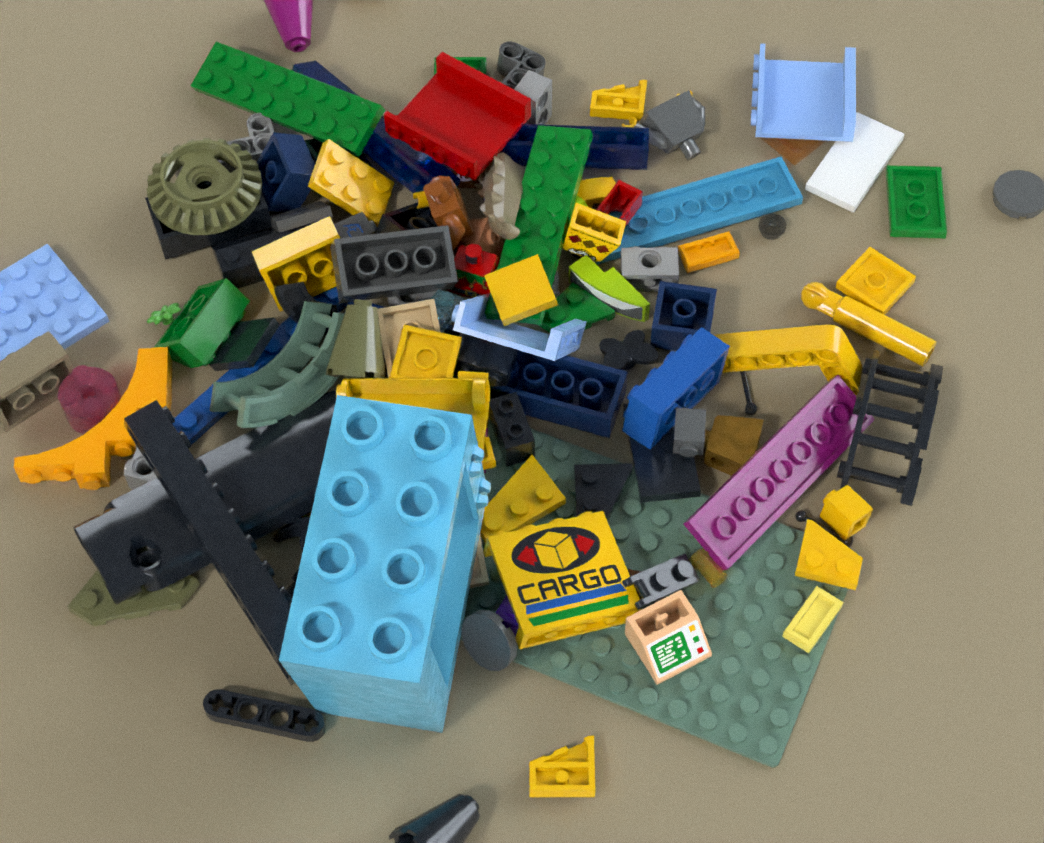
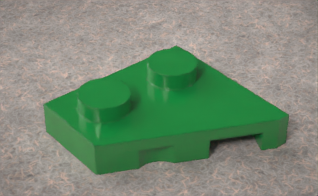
[538,282,615,333]

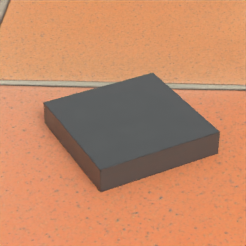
[270,201,333,233]

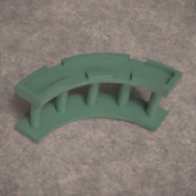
[210,301,345,428]

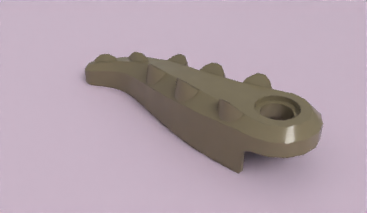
[475,152,524,240]

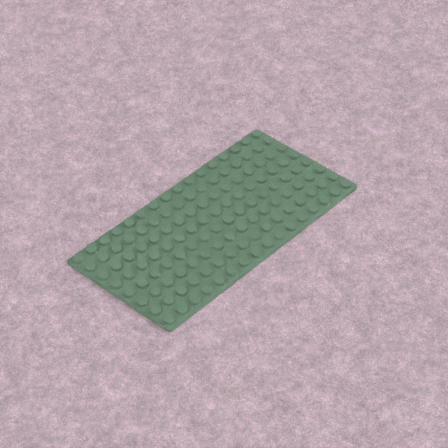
[460,419,860,768]

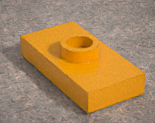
[677,231,740,273]

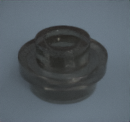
[758,213,787,240]

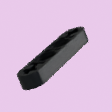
[203,689,326,742]

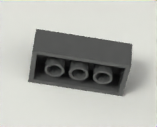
[330,225,458,303]

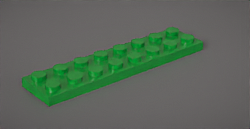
[190,41,385,157]
[485,125,593,325]

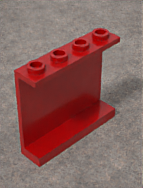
[384,52,531,181]

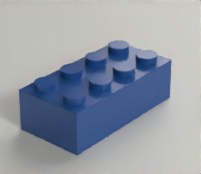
[622,327,730,450]

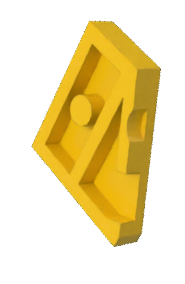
[590,80,647,121]
[795,519,863,591]
[529,735,595,797]

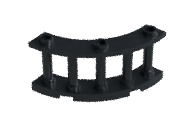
[836,350,943,506]

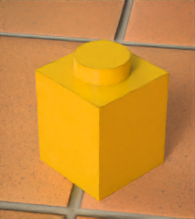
[819,485,873,541]

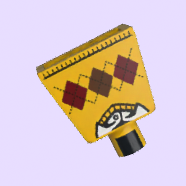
[563,203,626,262]

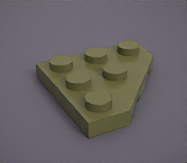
[67,547,200,626]

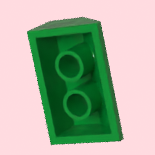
[154,278,250,368]

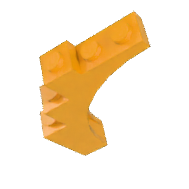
[14,347,172,490]

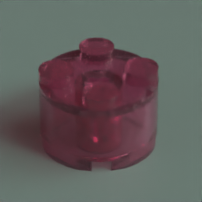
[57,365,121,434]

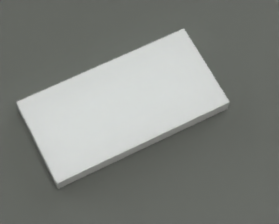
[805,112,905,213]

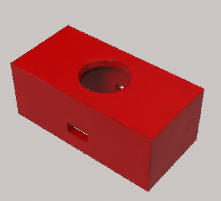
[596,180,643,227]

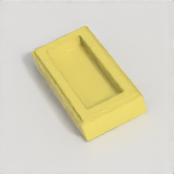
[782,586,844,653]

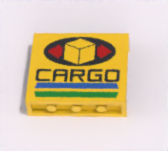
[483,511,642,649]

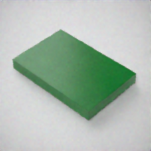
[885,165,947,239]

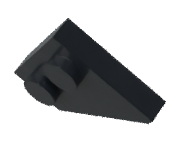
[574,463,633,521]

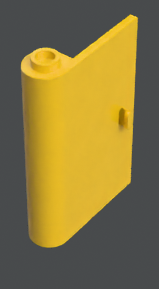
[336,378,490,450]

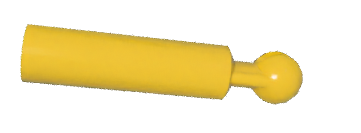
[801,282,937,367]

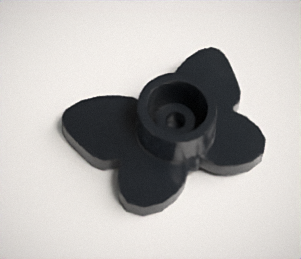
[599,330,659,370]

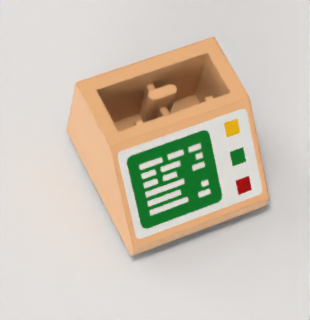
[625,590,712,685]

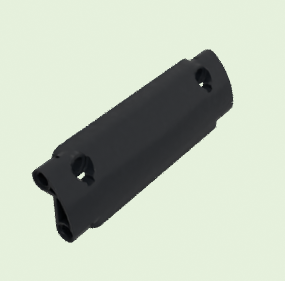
[73,391,336,605]

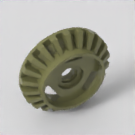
[146,138,262,235]

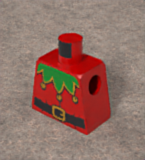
[446,244,499,298]

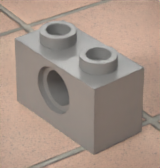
[620,246,679,292]

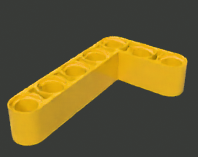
[714,324,863,395]

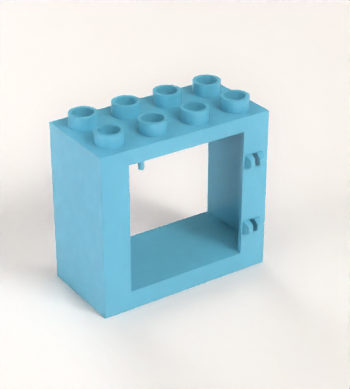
[279,395,491,733]

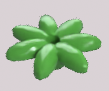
[147,303,181,325]

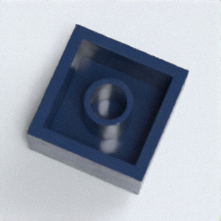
[257,132,315,212]
[650,281,717,351]

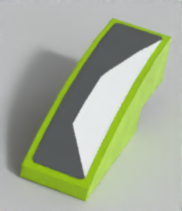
[569,255,650,322]

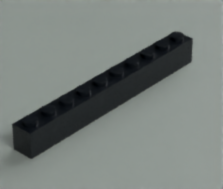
[124,400,295,686]

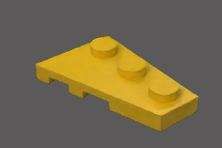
[480,455,566,543]

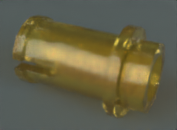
[689,548,728,589]

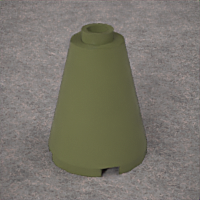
[326,299,386,378]

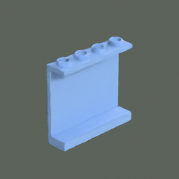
[751,43,856,142]
[452,293,586,361]

